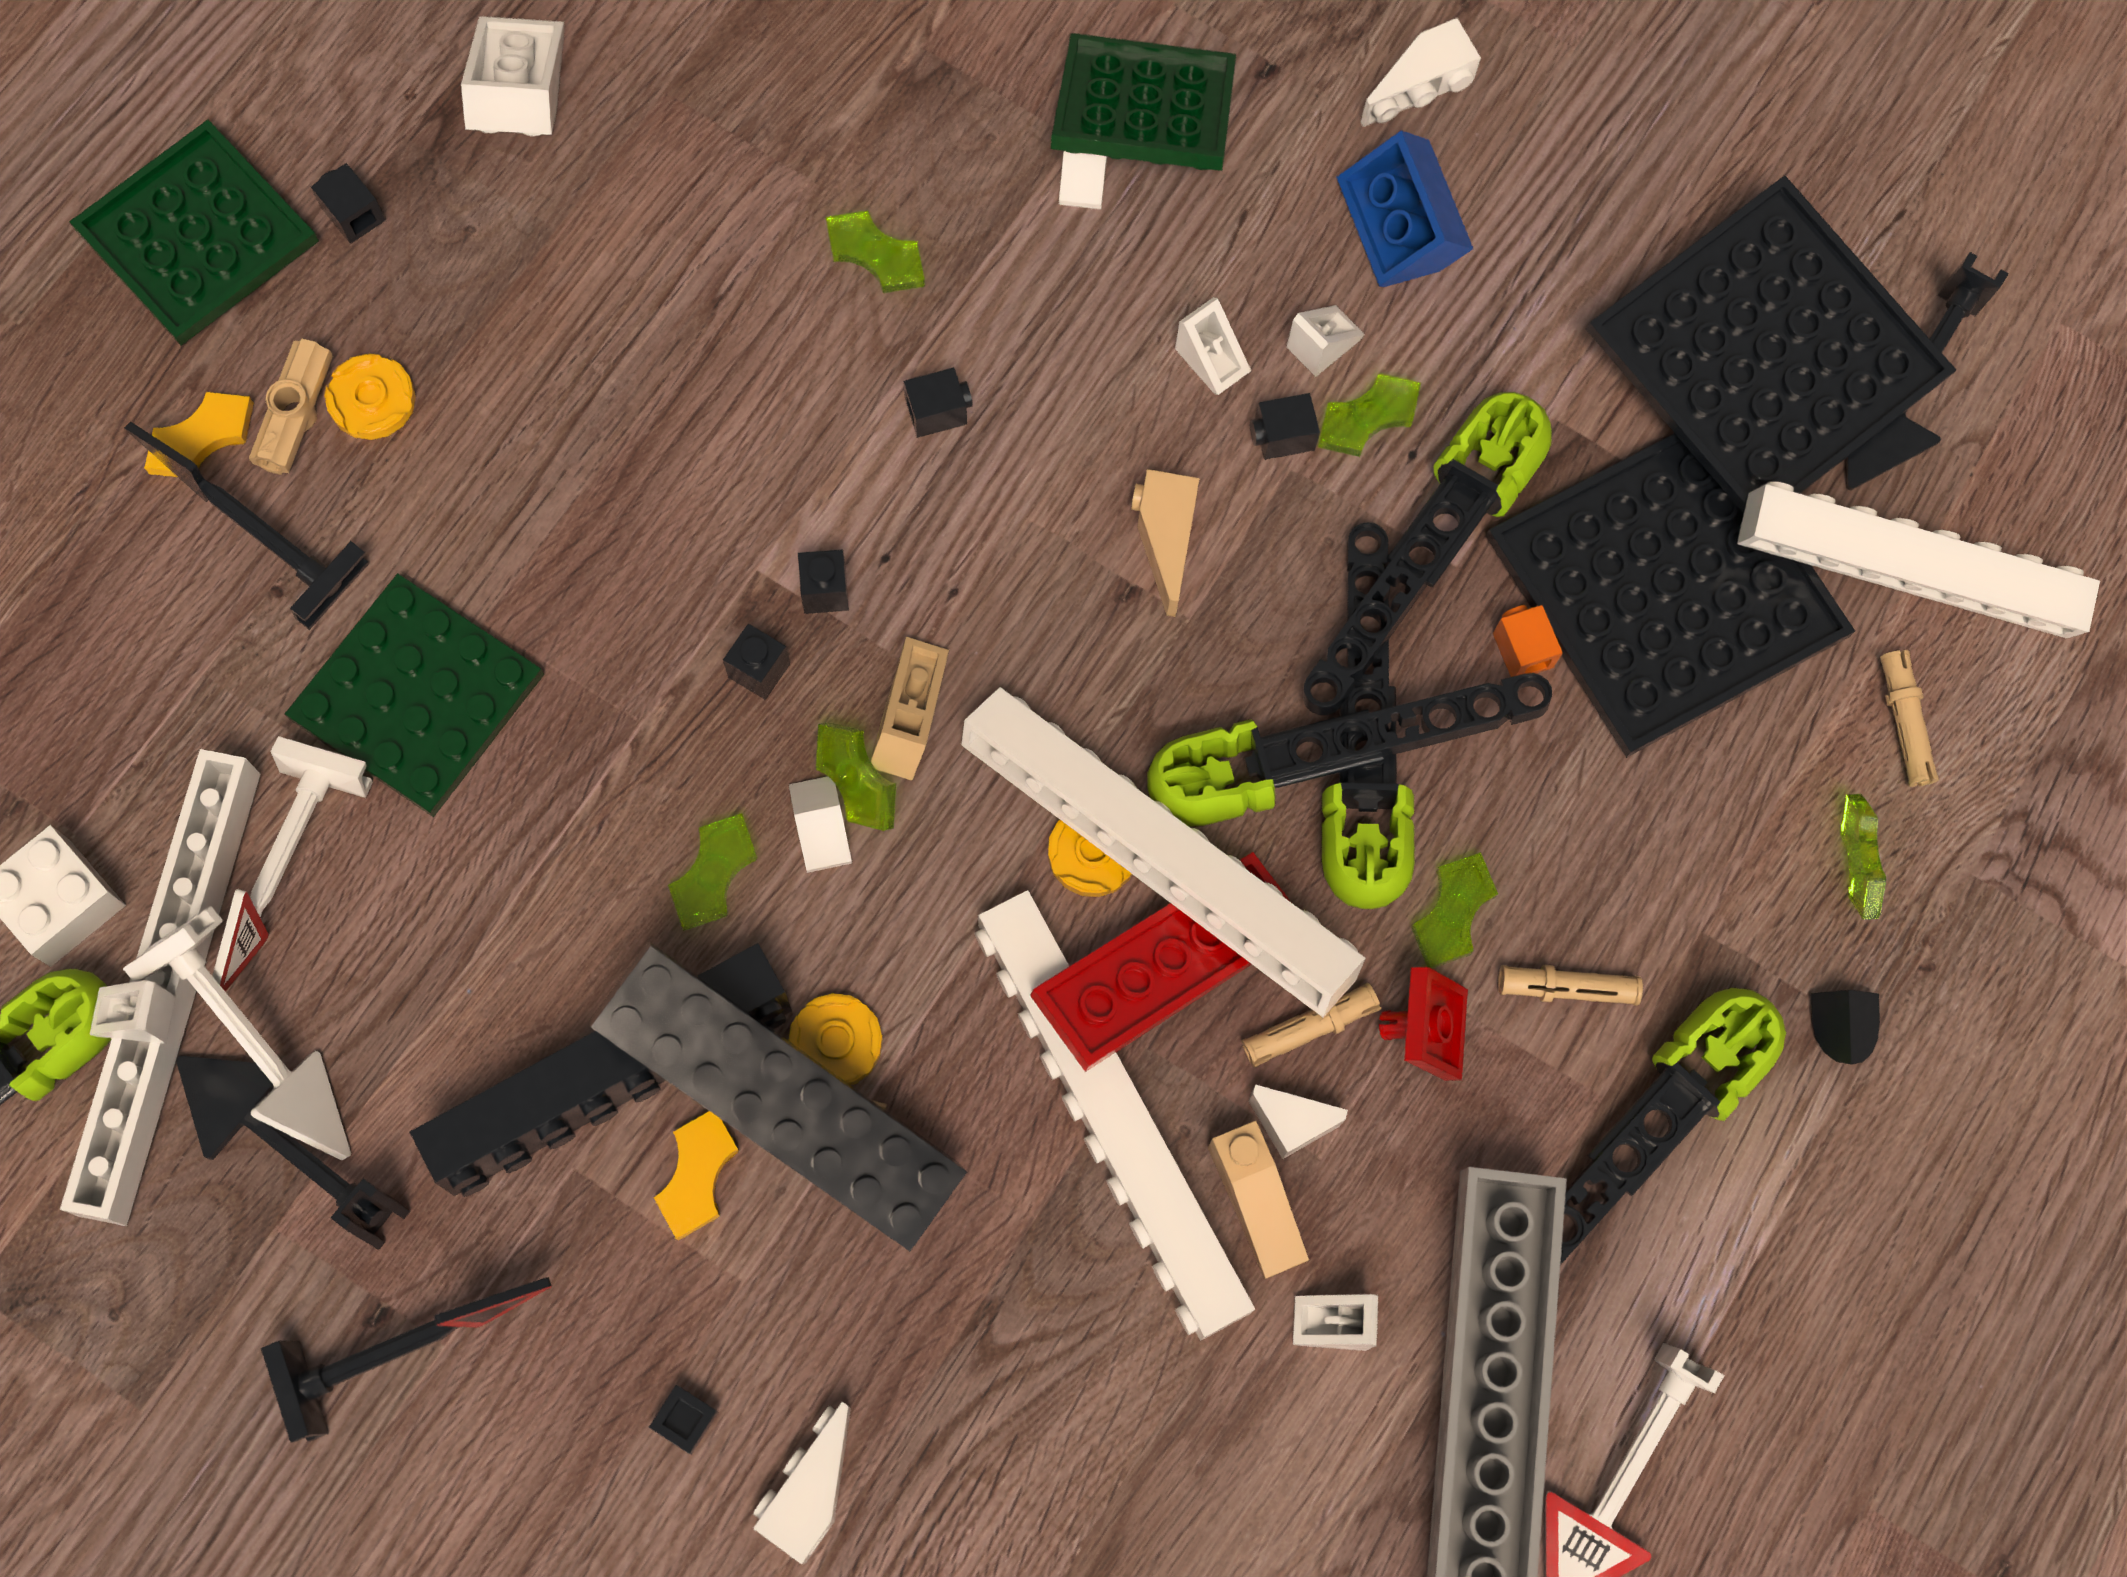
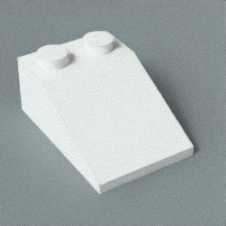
[461,16,564,136]

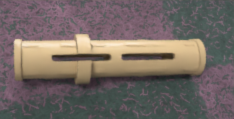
[1880,650,1939,787]
[1498,965,1643,1006]
[1241,983,1381,1068]

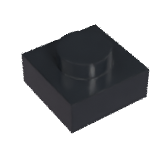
[648,1385,719,1455]

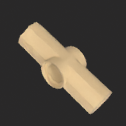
[249,338,333,475]

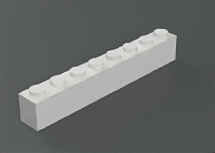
[1737,482,2100,638]

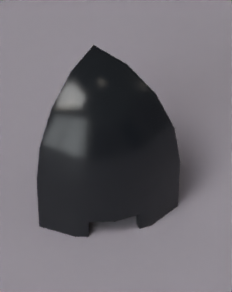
[1811,990,1880,1064]

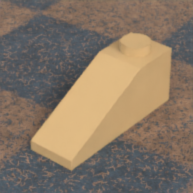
[1131,469,1200,617]
[869,637,949,780]
[1208,1121,1309,1279]

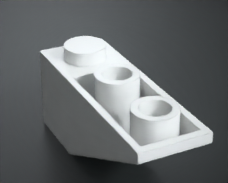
[1361,18,1481,127]
[753,1402,851,1564]

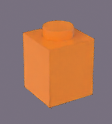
[1493,605,1563,677]

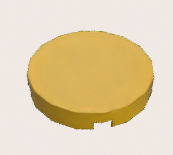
[324,354,416,440]
[1048,820,1132,897]
[788,993,883,1085]

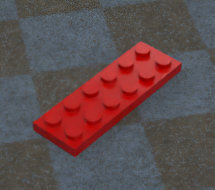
[1030,852,1292,1072]

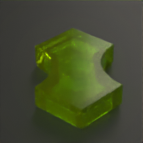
[826,210,925,293]
[1318,373,1421,457]
[816,722,896,831]
[1840,794,1887,920]
[668,813,757,931]
[1411,852,1498,969]

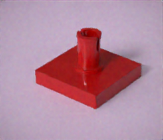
[1379,967,1468,1081]

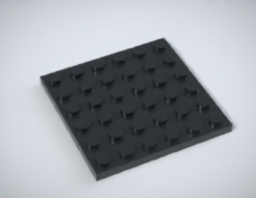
[1586,175,1957,513]
[1486,433,1855,758]

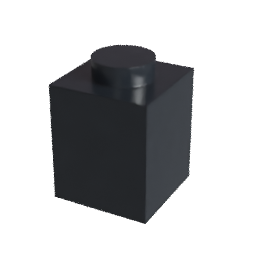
[310,163,386,244]
[904,367,973,438]
[1250,393,1320,460]
[798,549,849,614]
[723,623,790,700]

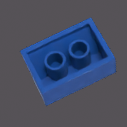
[1336,130,1474,287]

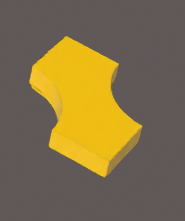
[144,392,254,477]
[653,1111,739,1241]

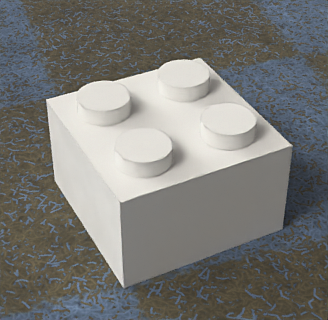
[0,825,126,967]

